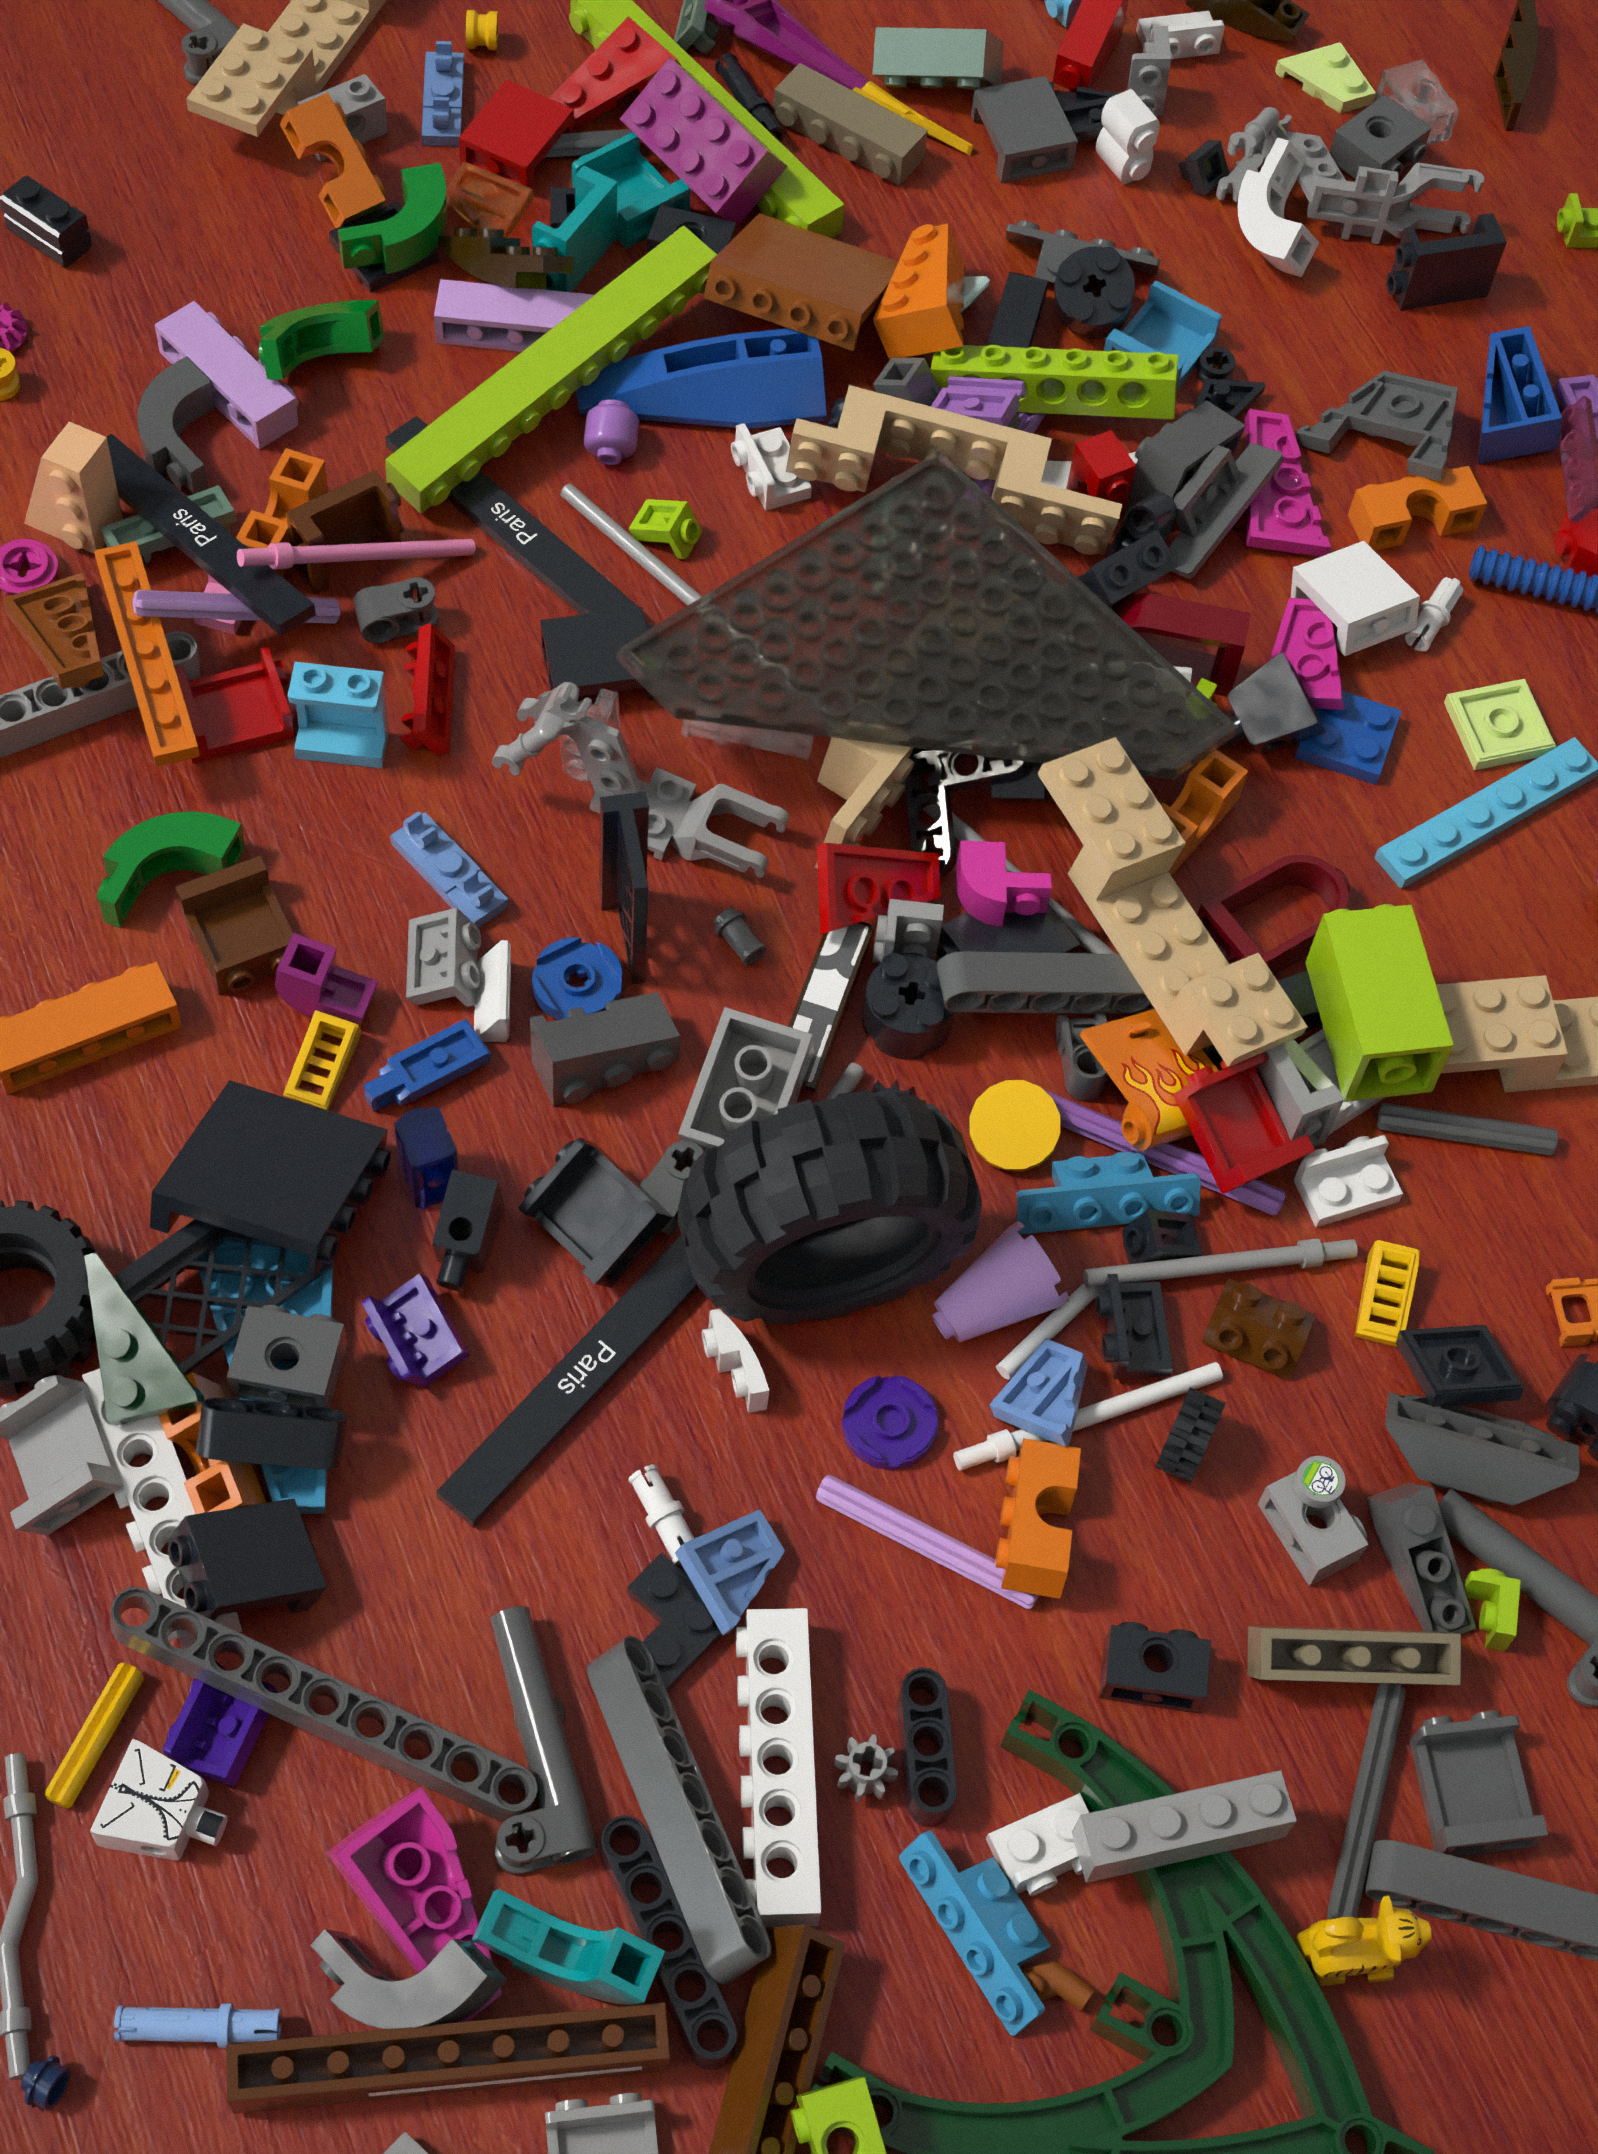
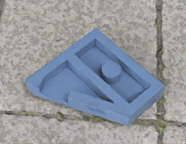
[989,1339,1088,1447]
[675,1509,785,1636]

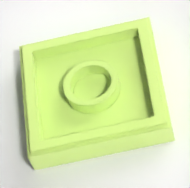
[1444,679,1556,771]

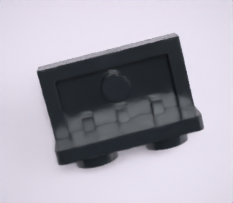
[1096,1274,1173,1379]

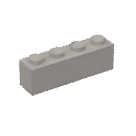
[1072,1770,1297,1883]

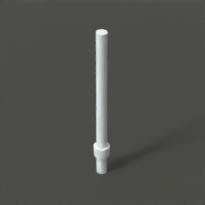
[953,1362,1223,1471]

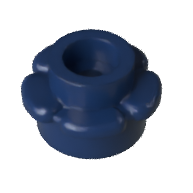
[21,2055,71,2110]

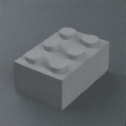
[678,1007,814,1151]

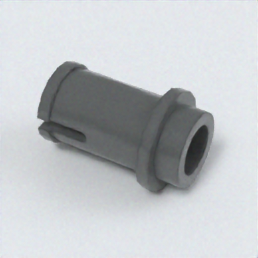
[713,908,767,966]

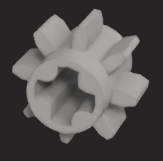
[834,1734,898,1803]

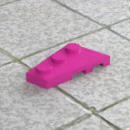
[1269,598,1344,710]

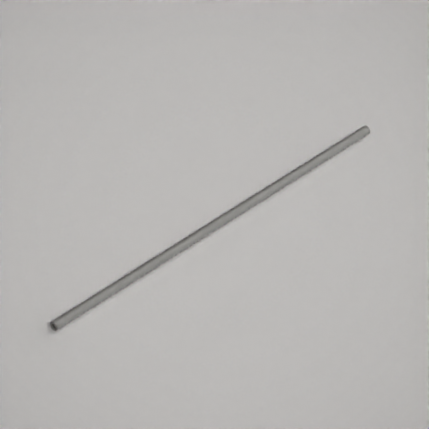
[560,483,1116,954]

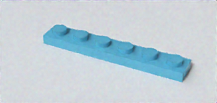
[1374,737,1598,889]

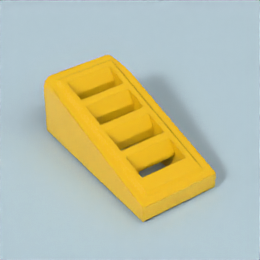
[283,1010,362,1111]
[1355,1240,1421,1347]

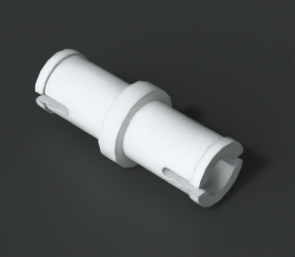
[628,1464,695,1566]

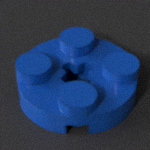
[532,937,622,1020]

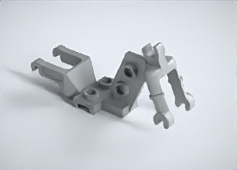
[1216,107,1485,244]
[492,682,790,878]

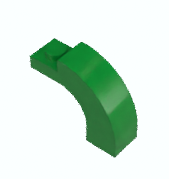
[338,163,448,274]
[258,300,385,380]
[97,811,246,928]

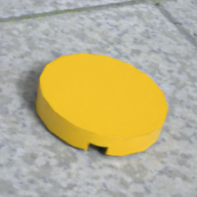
[970,1080,1060,1172]

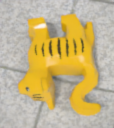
[1292,1895,1432,1987]

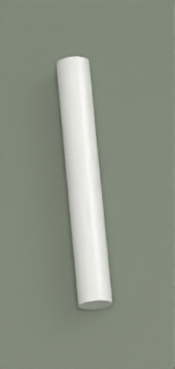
[996,1283,1103,1380]

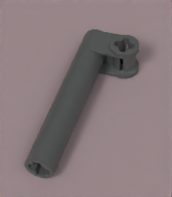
[157,0,239,84]
[1438,1488,1598,1708]
[490,1606,599,1875]

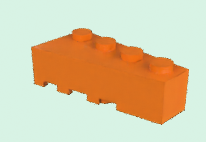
[873,223,964,360]

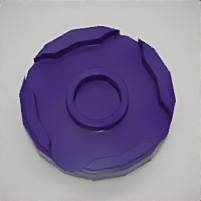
[841,1375,938,1470]

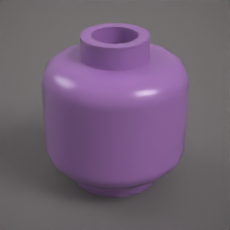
[584,400,639,465]

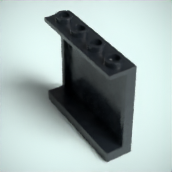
[150,1080,391,1280]

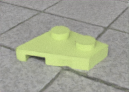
[1275,42,1376,113]

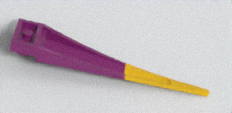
[704,0,974,156]

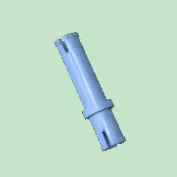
[114,2003,282,2048]

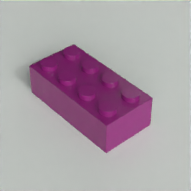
[620,57,788,227]

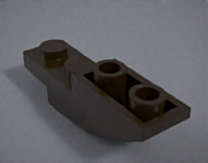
[1186,0,1310,41]
[438,228,574,289]

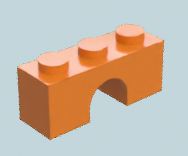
[280,92,386,228]
[236,448,328,577]
[1348,466,1488,551]
[1161,748,1248,876]
[158,1372,267,1514]
[995,1438,1081,1599]

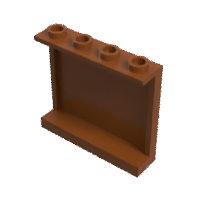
[703,213,898,351]

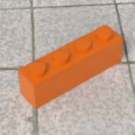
[0,961,182,1095]

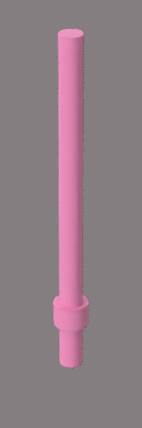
[237,539,476,570]

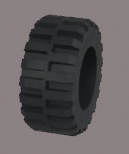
[0,1200,96,1395]

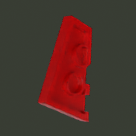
[549,16,681,128]
[817,843,941,935]

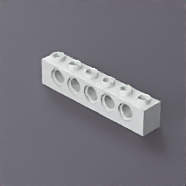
[82,1369,242,1649]
[736,1608,821,1927]

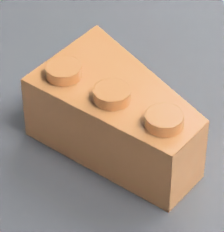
[24,421,123,553]

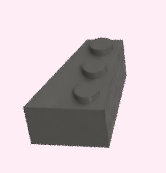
[1125,400,1246,521]
[530,992,680,1107]

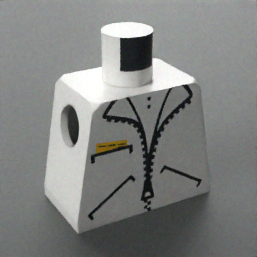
[90,1739,228,1861]

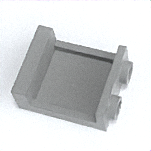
[1256,1043,1344,1147]
[545,2093,658,2154]

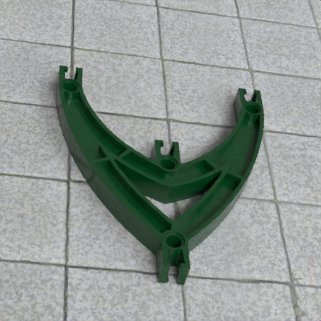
[810,1689,1434,2154]

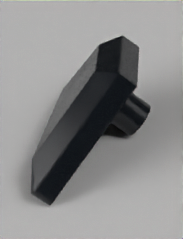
[1194,378,1266,419]

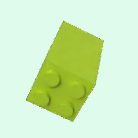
[1305,904,1454,1102]

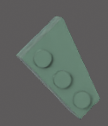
[872,27,1004,90]

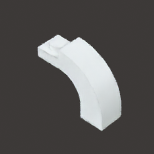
[1237,138,1319,277]

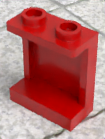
[459,80,574,196]
[175,646,298,764]
[1173,1052,1315,1195]

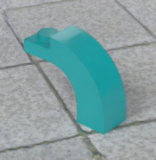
[471,1889,665,2005]

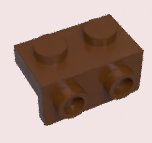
[1202,1278,1316,1379]

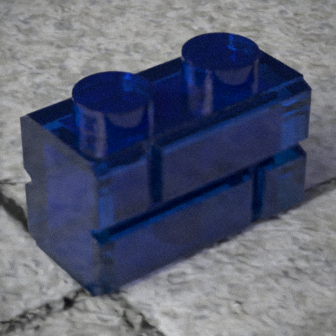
[394,1107,458,1209]

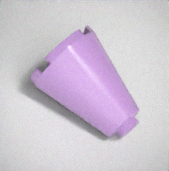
[931,1222,1069,1342]

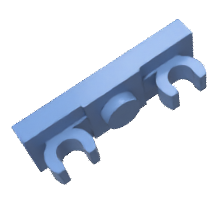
[421,41,464,147]
[390,811,509,928]

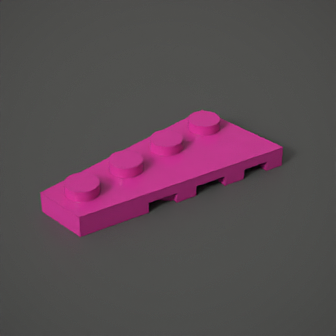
[1245,409,1331,557]

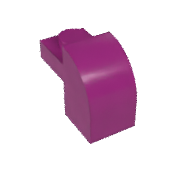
[275,933,378,1027]

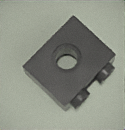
[1330,94,1431,179]
[227,1305,347,1408]

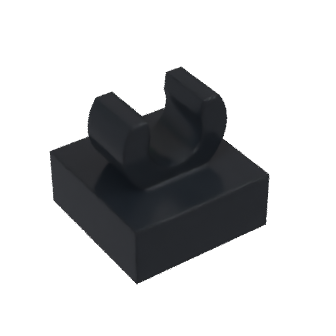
[1178,139,1229,195]

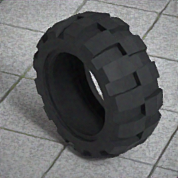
[678,1091,982,1324]

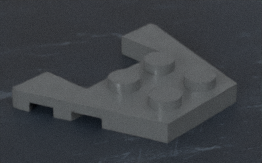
[1296,370,1458,482]

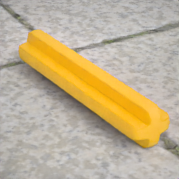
[45,1662,144,1809]

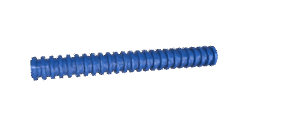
[1468,545,1598,614]

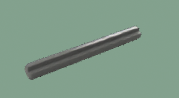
[1327,1683,1406,1919]

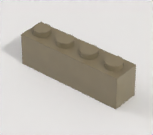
[773,63,928,186]
[1247,1625,1461,1685]

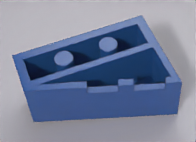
[1478,326,1562,464]

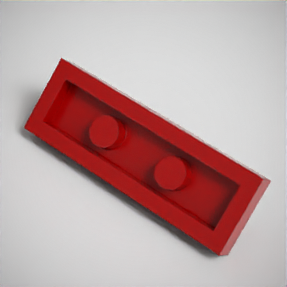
[400,623,455,755]

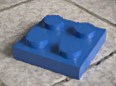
[1295,691,1402,785]

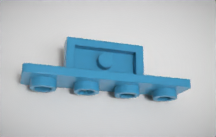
[1016,1152,1201,1234]
[899,1830,1051,2036]

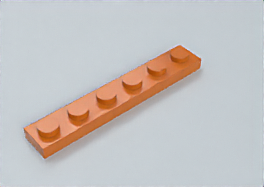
[94,541,200,767]

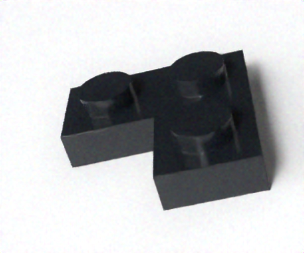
[627,1552,723,1692]

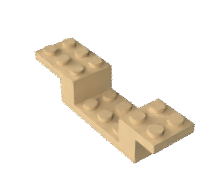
[186,0,387,137]
[786,385,1122,555]
[815,593,1025,869]
[1038,737,1308,1067]
[1436,975,1598,1093]

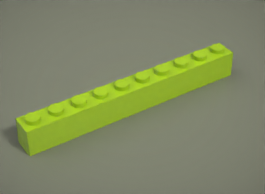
[569,0,845,238]
[385,225,717,514]

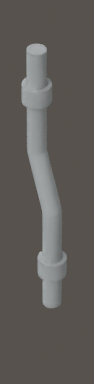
[0,1753,39,2080]

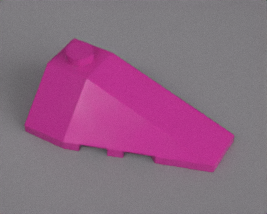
[326,1788,502,2022]

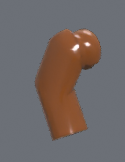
[1022,1961,1095,2011]

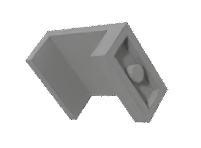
[0,1375,123,1536]

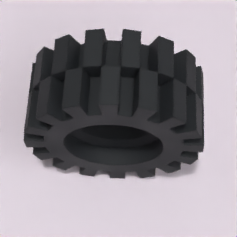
[1155,1387,1226,1483]

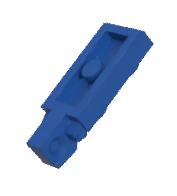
[363,1019,491,1112]

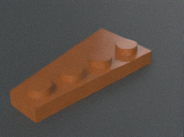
[2,573,104,690]

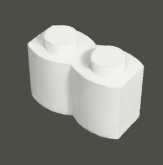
[1096,89,1160,185]

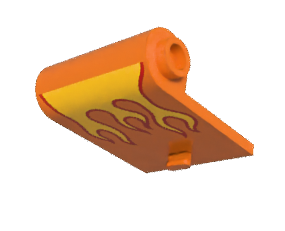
[1080,1009,1219,1151]

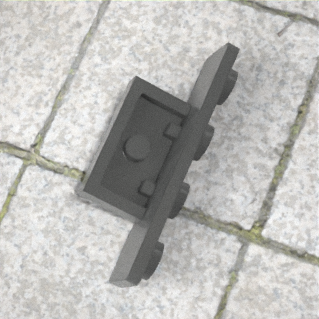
[1006,221,1160,297]
[1168,443,1284,579]

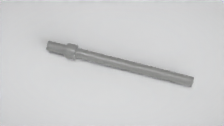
[1083,1238,1357,1288]

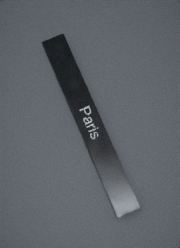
[385,416,638,615]
[107,434,316,636]
[436,1234,699,1528]

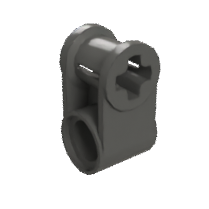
[353,577,439,644]
[1056,1013,1108,1102]
[640,1140,704,1235]

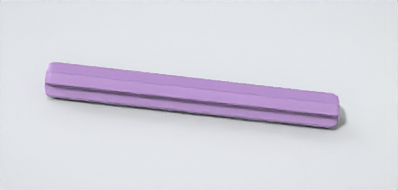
[132,590,341,624]
[816,1475,1039,1609]

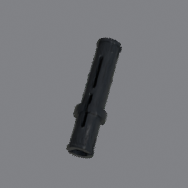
[715,53,785,141]

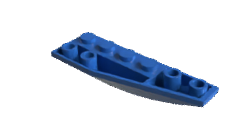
[575,328,827,429]

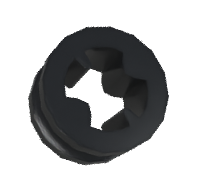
[1197,347,1236,383]

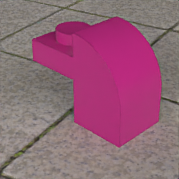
[957,841,1052,927]

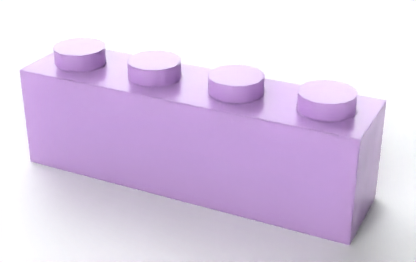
[434,279,594,352]
[155,301,299,450]

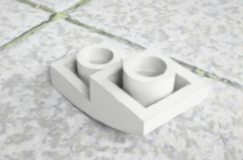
[702,1309,769,1413]

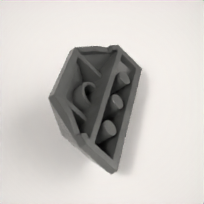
[1385,1393,1580,1506]

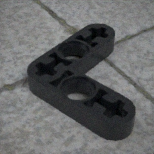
[905,735,1032,878]

